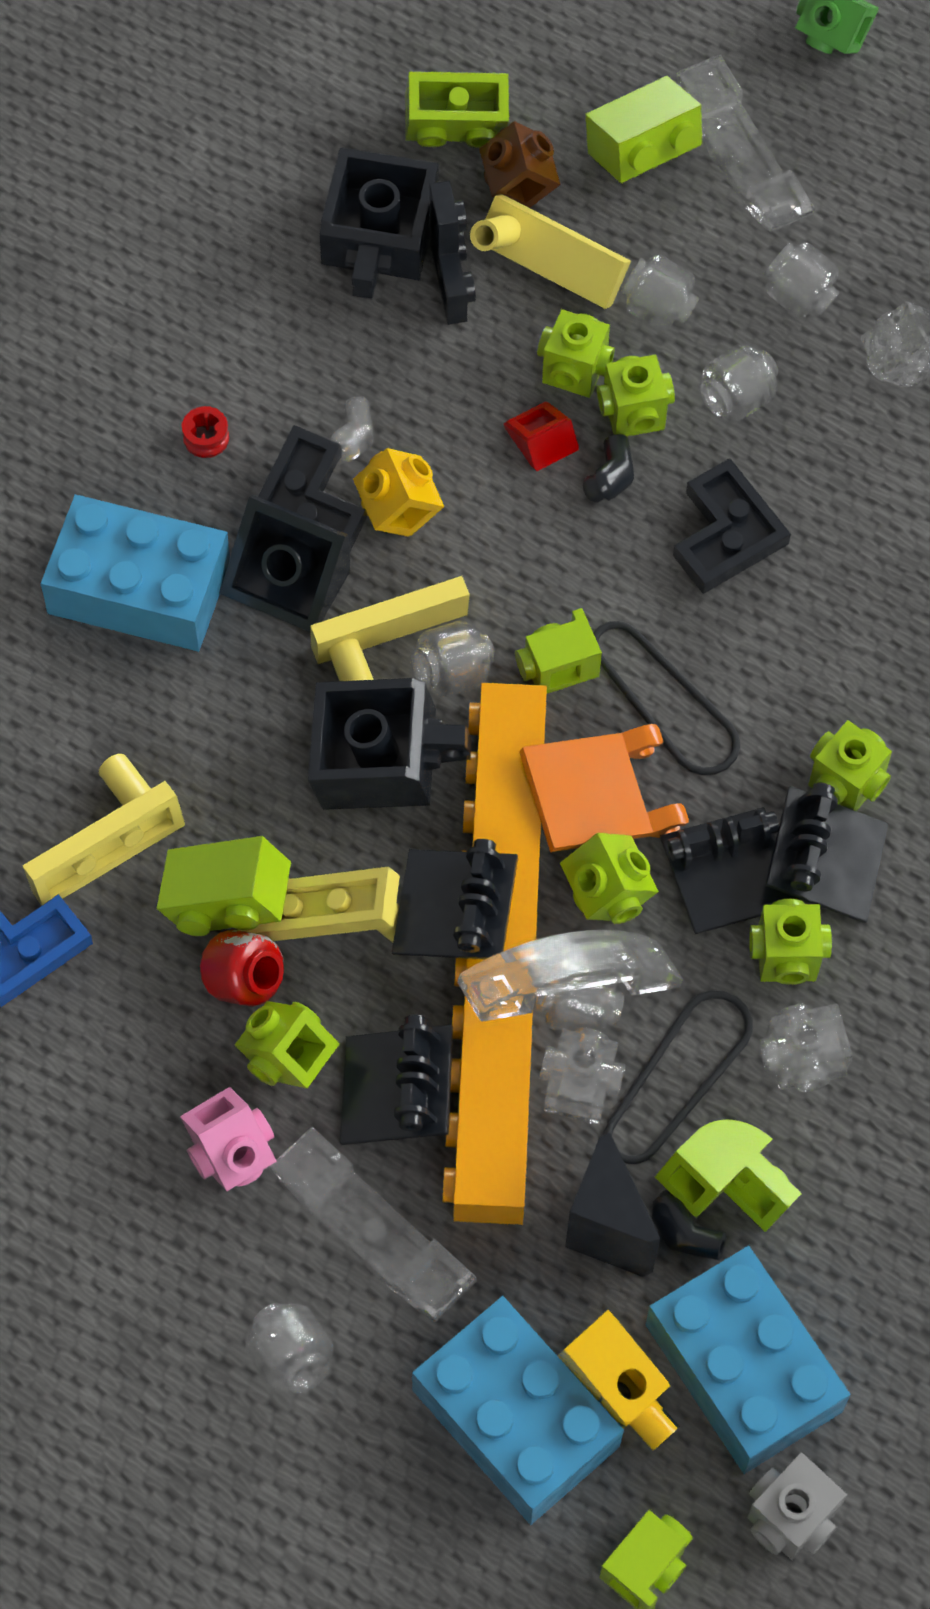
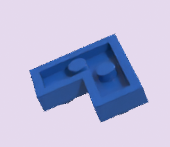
[0,894,93,1007]

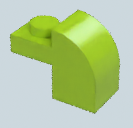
[655,1120,802,1232]

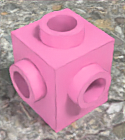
[180,1087,277,1191]

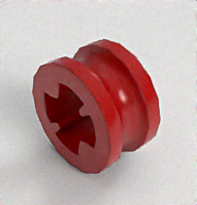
[182,406,229,458]

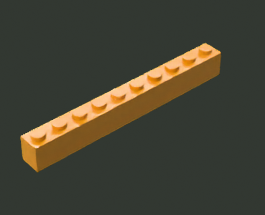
[443,683,547,1225]

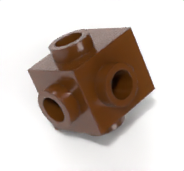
[479,121,561,208]

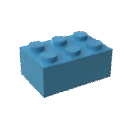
[41,494,230,652]
[645,1245,851,1474]
[412,1296,624,1525]

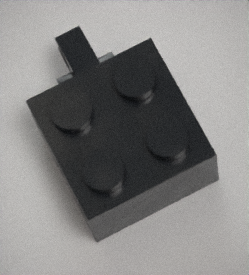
[319,147,439,299]
[308,678,472,810]

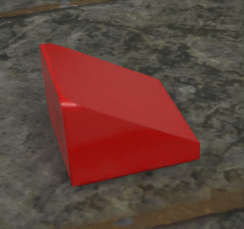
[503,401,579,471]

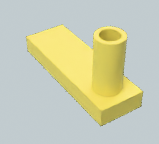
[470,194,631,309]
[310,576,470,681]
[22,754,185,906]
[238,867,400,943]

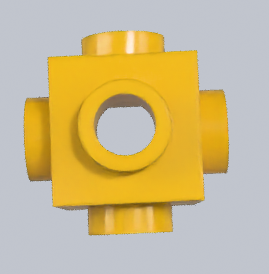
[353,448,444,537]

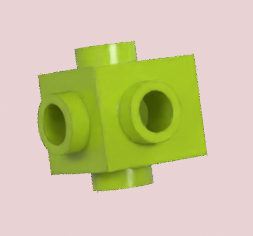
[537,309,615,398]
[597,354,675,437]
[808,720,892,811]
[560,833,659,924]
[749,899,832,985]
[235,1001,340,1089]

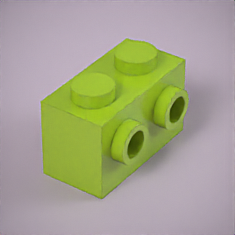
[405,72,509,148]
[585,76,702,183]
[157,836,291,936]

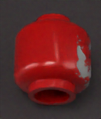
[200,929,284,1007]

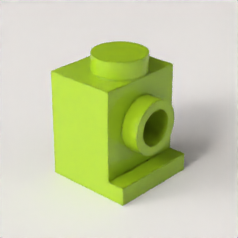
[515,608,602,694]
[599,1510,693,1609]

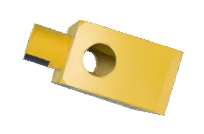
[558,1310,679,1450]

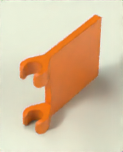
[519,724,689,852]

